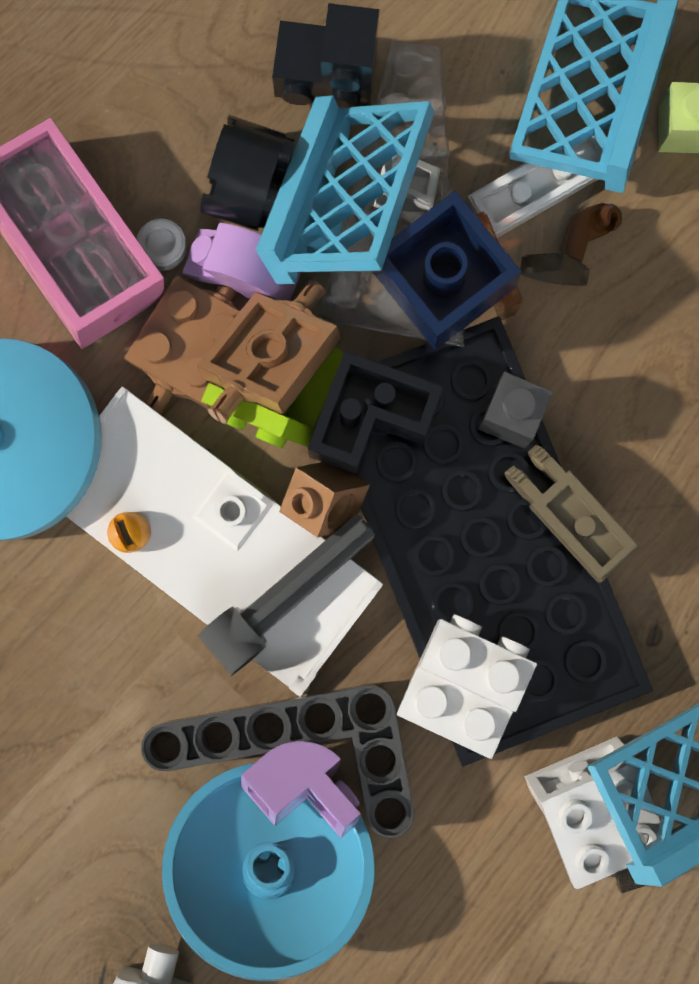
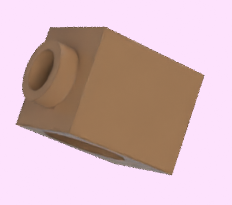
[279,462,370,538]

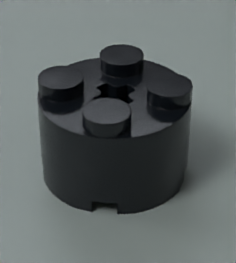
[200,115,295,231]

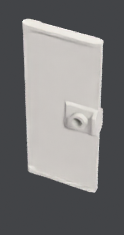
[66,387,384,697]

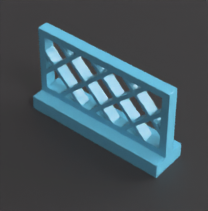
[509,0,679,194]
[255,95,435,284]
[587,703,699,887]

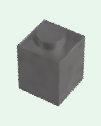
[478,371,553,449]

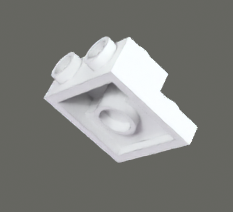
[396,614,537,760]

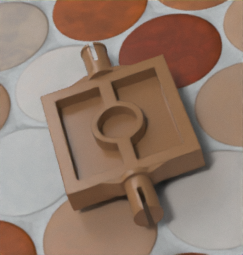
[124,275,240,414]
[197,280,341,424]

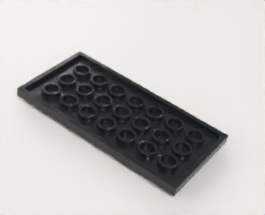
[354,316,653,767]

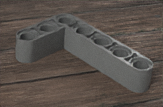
[141,684,414,838]

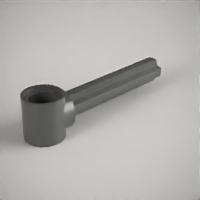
[198,515,375,676]

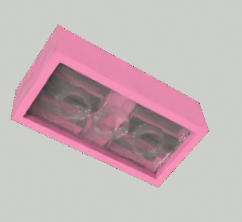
[0,118,164,349]

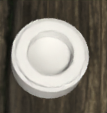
[137,218,187,271]

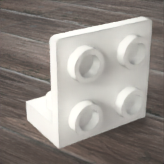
[524,736,660,889]

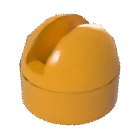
[107,512,151,553]

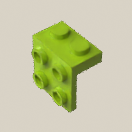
[201,347,344,449]

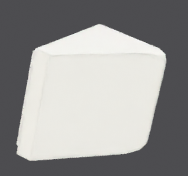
[373,154,440,212]

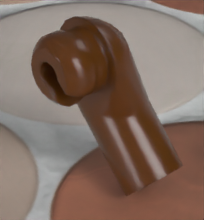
[558,203,622,265]

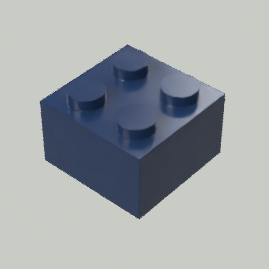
[372,191,522,350]

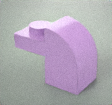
[182,223,301,301]
[241,741,361,838]

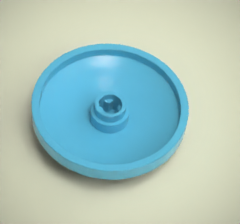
[0,339,101,541]
[162,763,375,981]

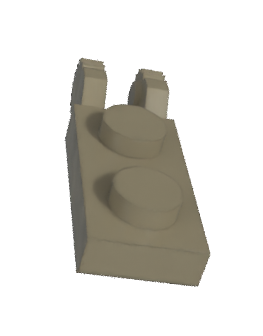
[505,445,639,583]

